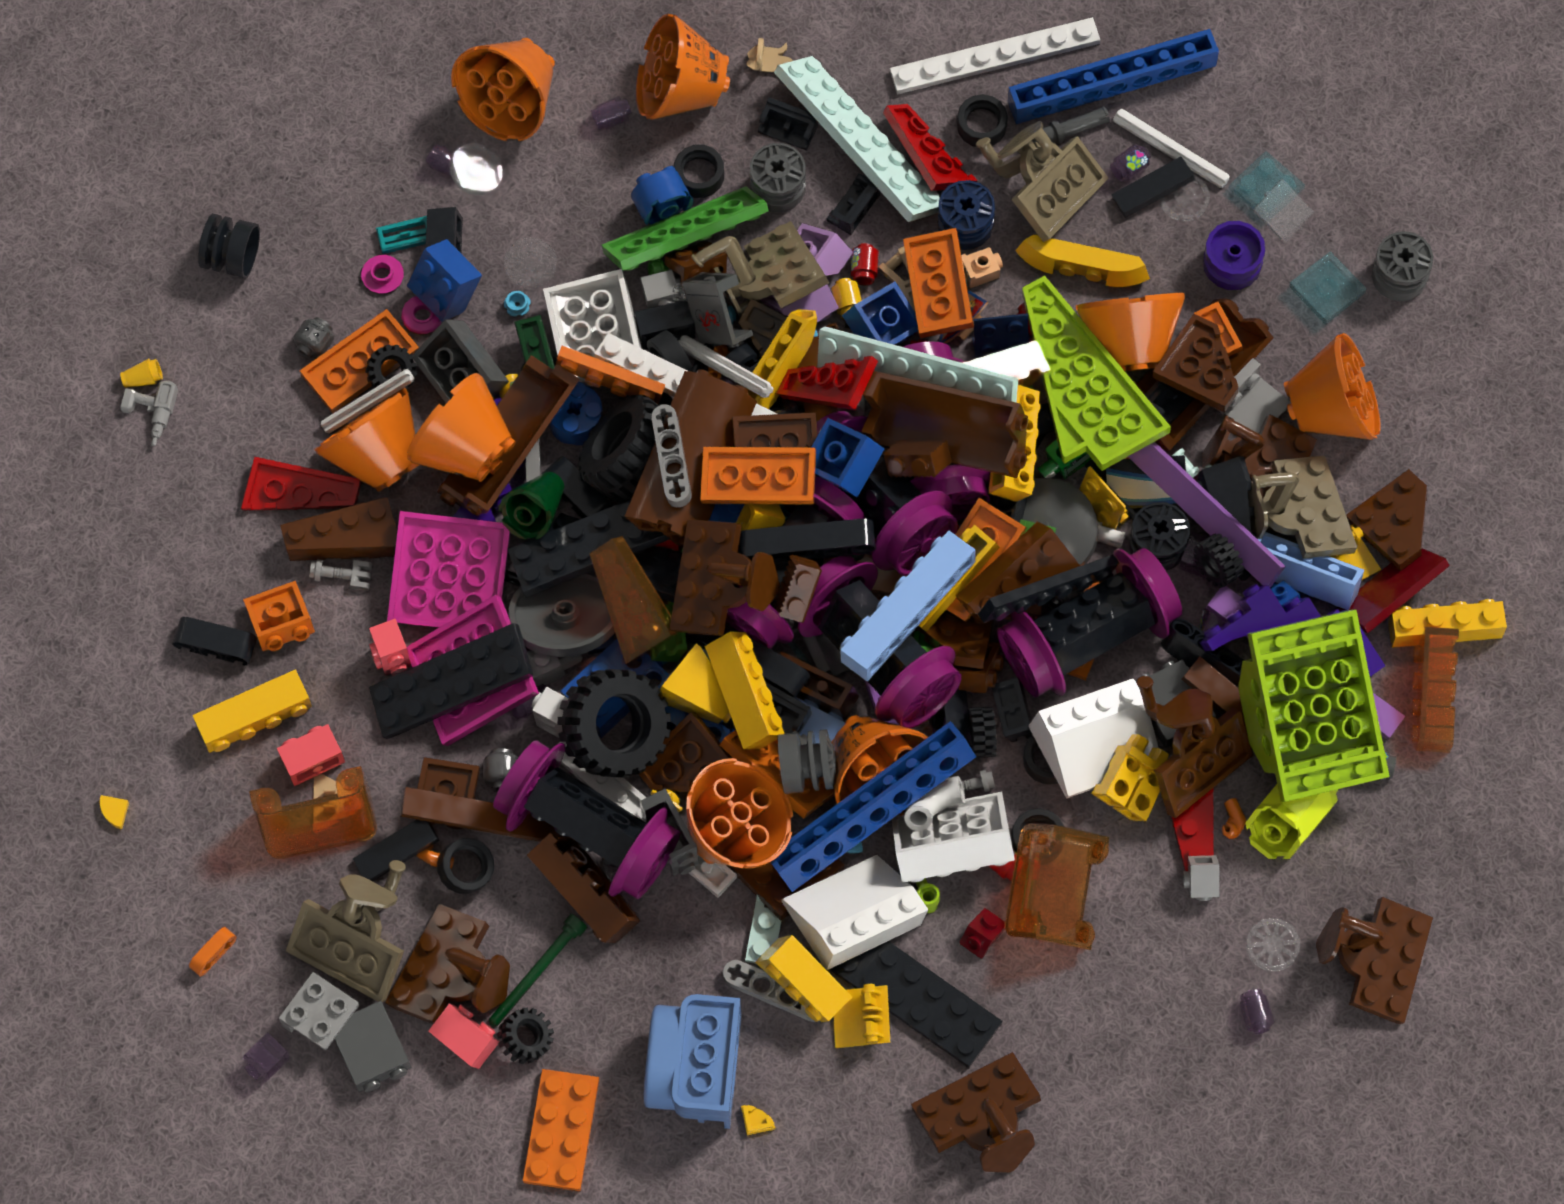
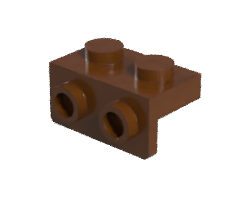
[664,241,727,291]

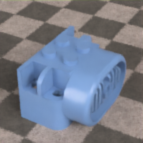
[643,994,741,1129]

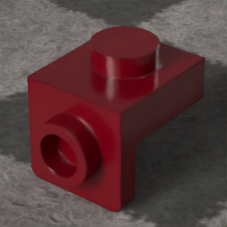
[960,908,1008,959]

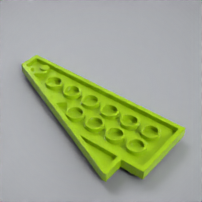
[1022,275,1171,471]

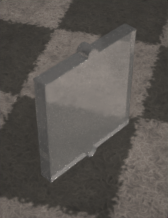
[1253,179,1314,243]

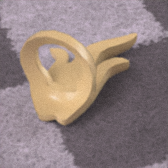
[746,38,793,73]

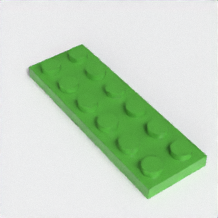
[601,186,769,271]

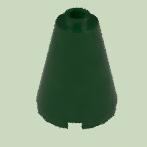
[499,472,565,540]

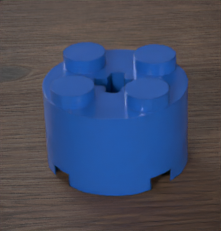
[631,166,693,225]
[549,382,603,445]

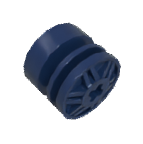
[937,180,995,250]

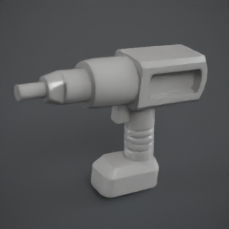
[121,381,178,446]

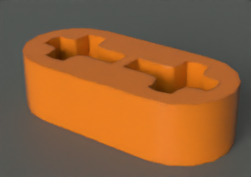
[189,927,237,977]

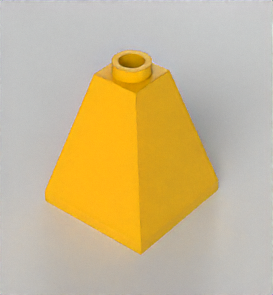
[658,644,731,724]

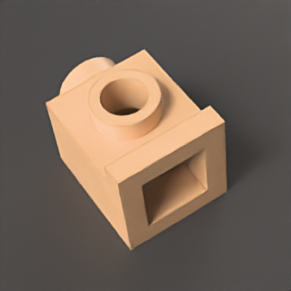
[962,247,1003,289]

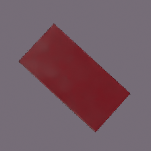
[1334,548,1449,633]

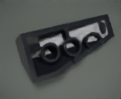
[1193,456,1257,581]

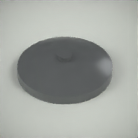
[1004,478,1098,566]
[509,574,621,657]

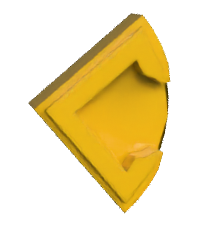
[100,795,129,829]
[741,1105,775,1135]

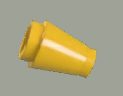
[120,358,163,388]

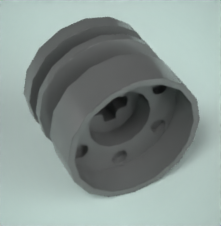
[750,143,806,212]
[1371,231,1434,301]
[778,729,836,794]

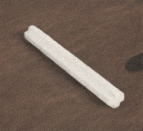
[1113,109,1230,188]
[678,335,773,398]

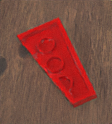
[883,104,978,191]
[776,356,878,410]
[241,456,362,511]
[1170,788,1214,871]

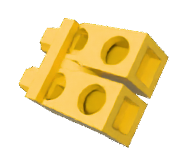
[1091,734,1169,821]

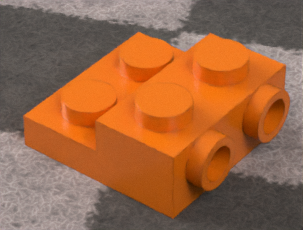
[243,580,315,651]

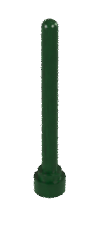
[489,913,588,1027]

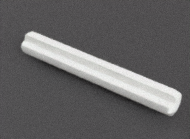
[321,369,414,433]

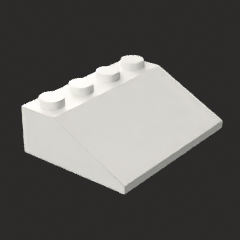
[543,269,642,387]
[1028,679,1158,799]
[892,792,1015,883]
[781,855,928,970]

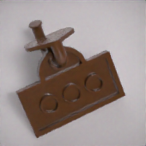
[1202,414,1317,535]
[669,519,780,636]
[1136,676,1253,818]
[1316,897,1433,1024]
[385,904,510,1024]
[911,1052,1041,1173]

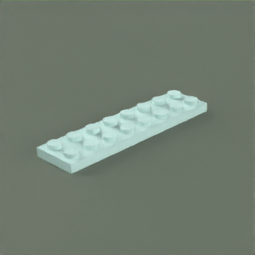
[774,56,940,222]
[817,327,1018,403]

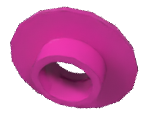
[361,255,404,294]
[401,296,442,334]

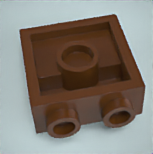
[953,642,1004,693]
[417,757,480,829]

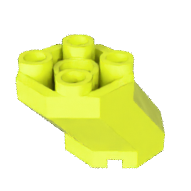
[1245,784,1338,859]

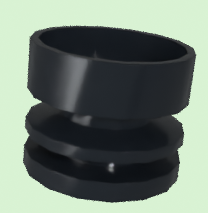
[198,213,260,278]
[1129,502,1190,571]

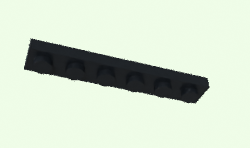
[978,554,1119,623]

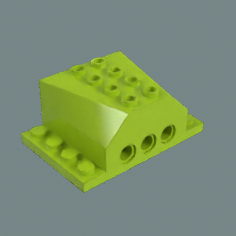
[1238,610,1390,802]

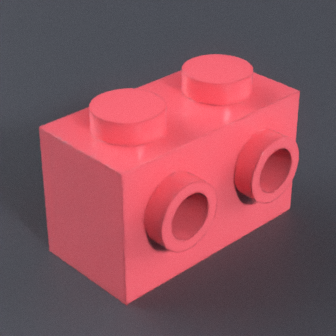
[369,619,411,676]
[277,724,345,786]
[428,1004,500,1069]

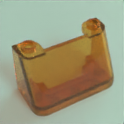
[249,766,377,859]
[1005,824,1110,950]

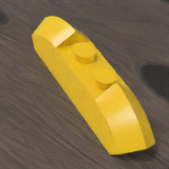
[1015,234,1150,287]
[743,309,817,409]

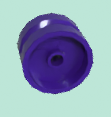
[1203,221,1265,290]

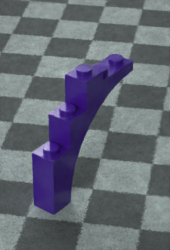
[1199,584,1385,677]

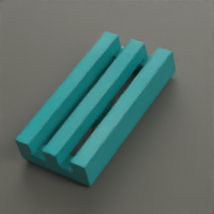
[376,216,427,254]

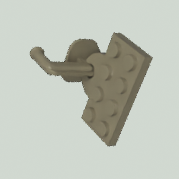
[976,121,1109,242]
[691,221,829,318]
[1247,455,1357,559]
[286,860,406,1002]

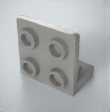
[1215,358,1291,433]
[279,972,359,1050]

